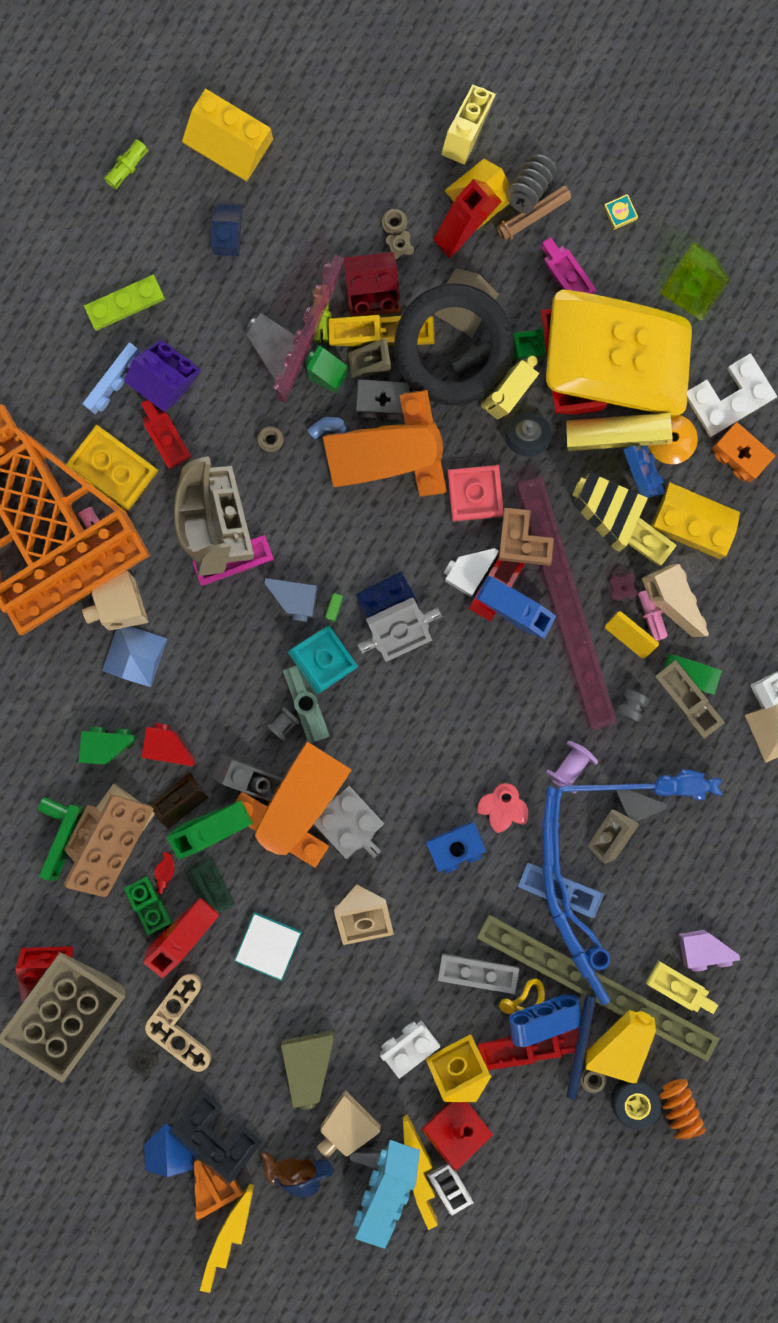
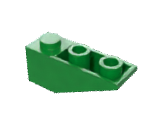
[166,800,253,860]

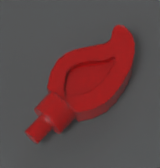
[154,852,175,894]

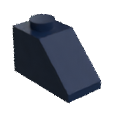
[211,204,243,256]

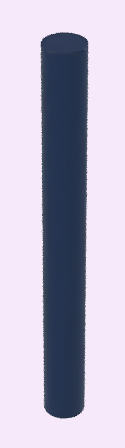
[566,994,596,1100]

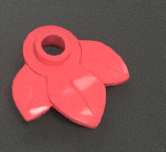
[477,783,528,833]

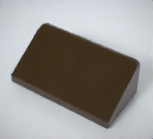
[149,773,208,829]

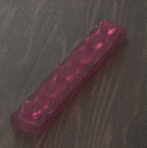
[273,255,344,403]

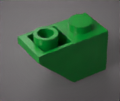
[305,346,348,394]
[79,726,137,764]

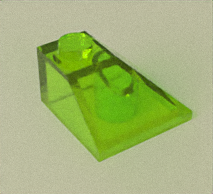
[660,242,730,321]

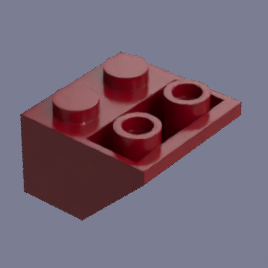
[343,252,401,317]

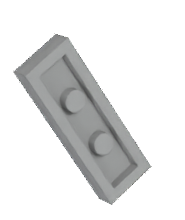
[438,954,519,994]

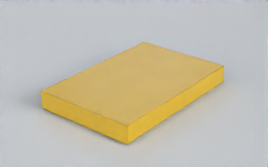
[66,424,159,511]

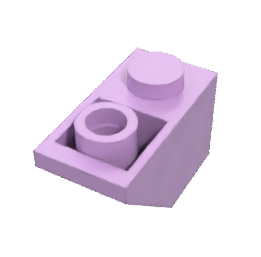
[678,930,740,971]

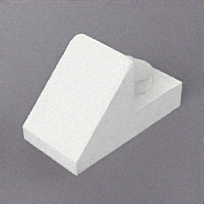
[750,671,778,709]

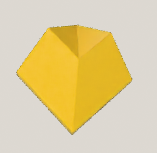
[445,159,510,230]
[426,1034,491,1102]

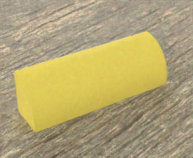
[566,413,672,451]

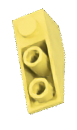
[441,85,496,165]

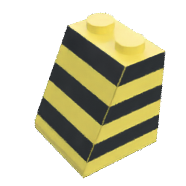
[572,473,648,552]

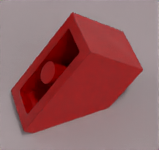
[141,723,197,766]

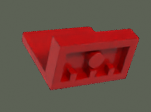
[15,946,74,1003]

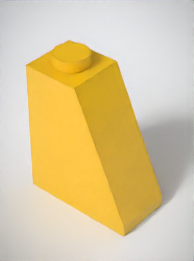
[585,1010,656,1083]

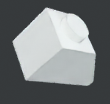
[444,548,499,597]

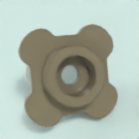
[386,231,414,260]

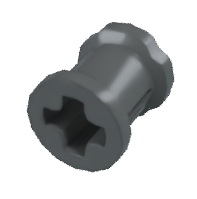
[267,707,301,741]

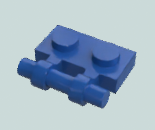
[624,445,665,498]

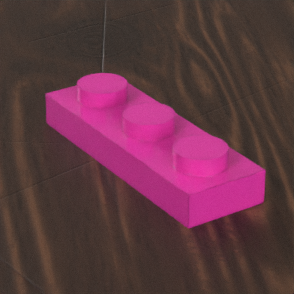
[192,535,274,586]

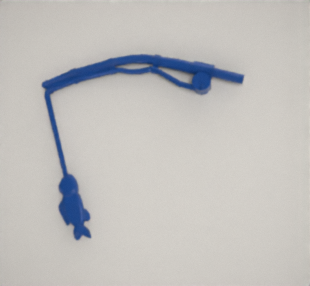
[542,769,723,1005]

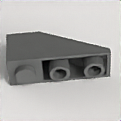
[212,754,283,801]

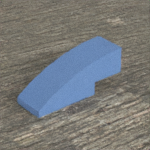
[518,863,604,918]

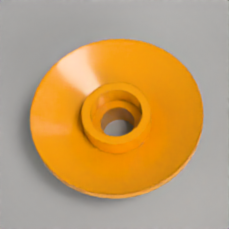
[648,415,698,464]

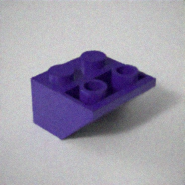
[124,340,201,412]

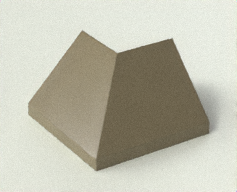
[433,268,499,338]

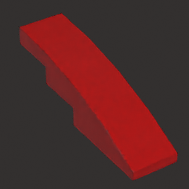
[478,1026,588,1070]

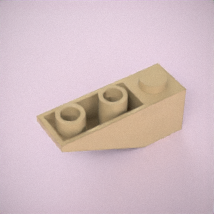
[642,564,709,637]

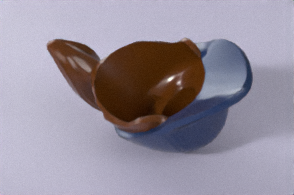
[260,1152,333,1198]

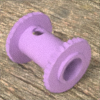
[546,741,598,793]

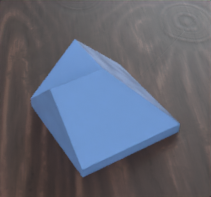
[102,626,167,687]

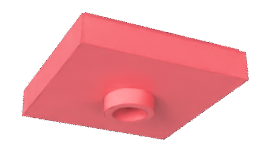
[447,465,504,522]

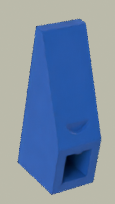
[476,576,556,639]

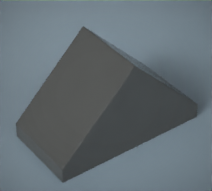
[613,790,667,822]

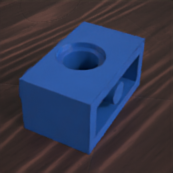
[426,821,486,874]

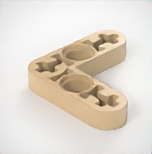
[145,973,211,1072]

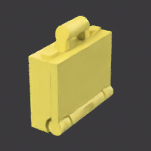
[481,356,539,420]

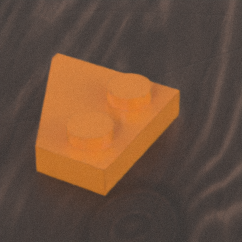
[194,1158,242,1221]

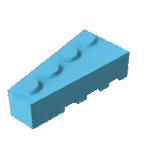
[353,1140,420,1249]

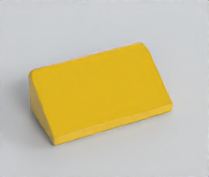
[605,611,659,659]

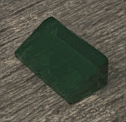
[185,858,235,913]

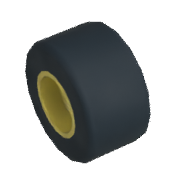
[611,1078,661,1130]

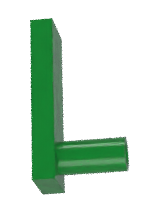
[38,797,86,881]

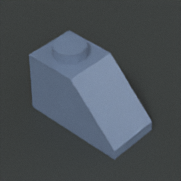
[265,578,318,622]

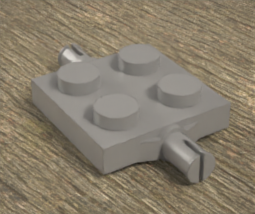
[358,597,442,662]
[314,786,384,859]

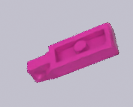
[541,237,597,294]

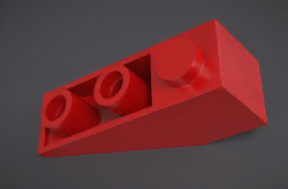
[433,179,502,258]
[143,897,219,979]

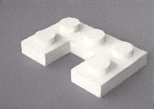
[687,353,777,437]

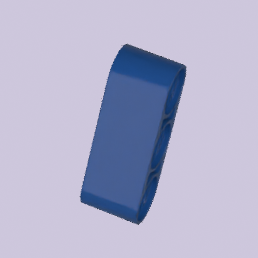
[509,994,581,1047]

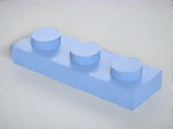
[83,342,141,415]

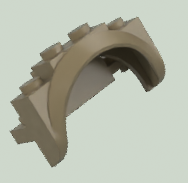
[174,456,254,576]

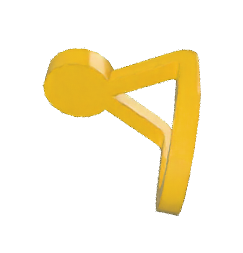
[499,979,545,1014]

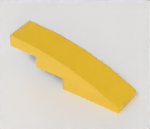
[329,315,435,346]
[403,1114,438,1230]
[200,1184,254,1293]

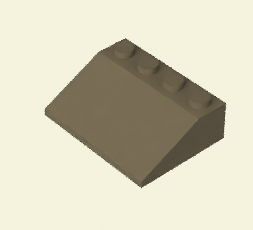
[0,952,125,1083]

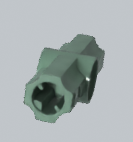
[283,665,330,743]

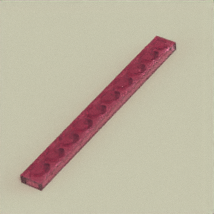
[517,476,617,730]

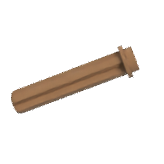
[497,186,571,241]

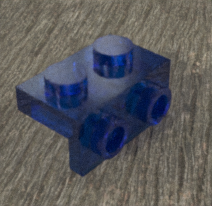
[356,572,419,618]

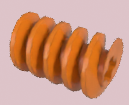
[658,1079,706,1139]

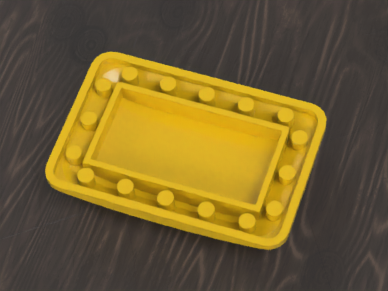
[546,290,692,416]

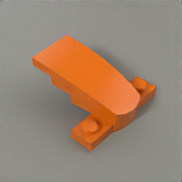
[323,390,447,496]
[234,741,351,868]

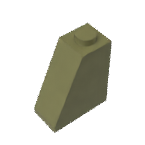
[281,1030,335,1110]

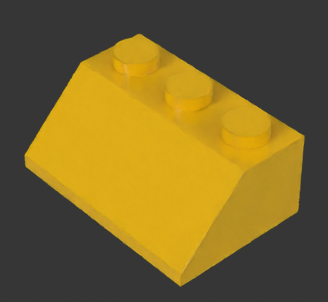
[182,88,273,182]
[651,482,740,559]

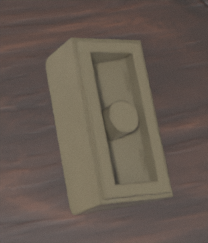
[587,809,639,864]

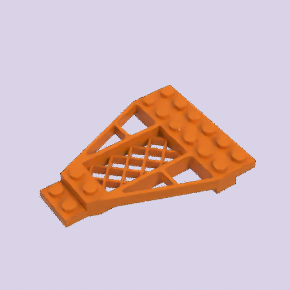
[0,404,151,635]

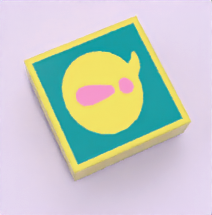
[603,194,638,230]

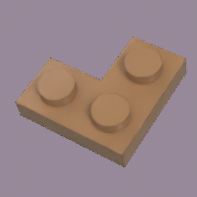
[499,508,554,566]

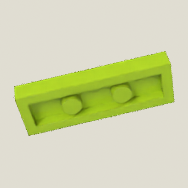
[84,274,165,331]

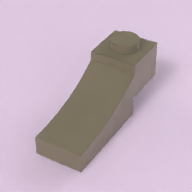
[655,660,725,740]

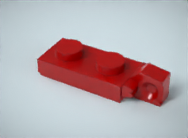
[141,400,192,470]

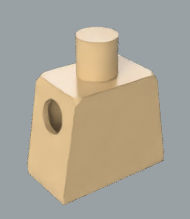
[82,571,149,630]
[317,1090,381,1158]

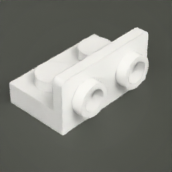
[380,1020,440,1079]

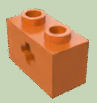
[712,422,775,483]

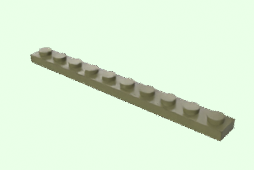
[476,914,720,1062]

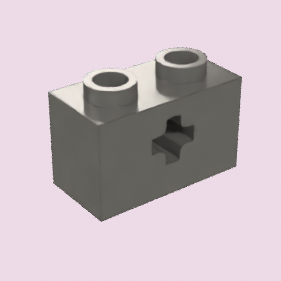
[356,380,410,422]

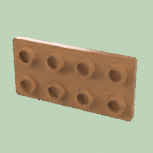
[64,794,154,897]

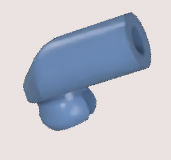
[307,417,347,440]

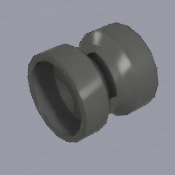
[616,688,650,723]

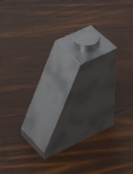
[246,313,313,394]

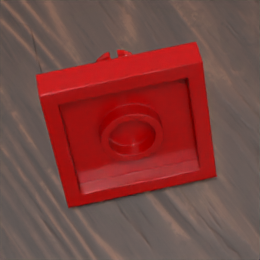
[421,1102,493,1171]

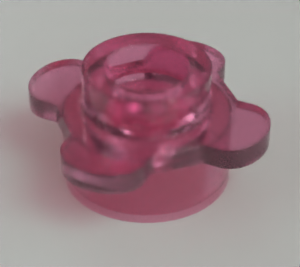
[610,574,637,601]

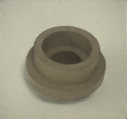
[382,209,407,235]
[258,426,284,452]
[580,1068,607,1093]

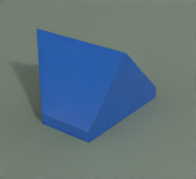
[144,1124,196,1177]

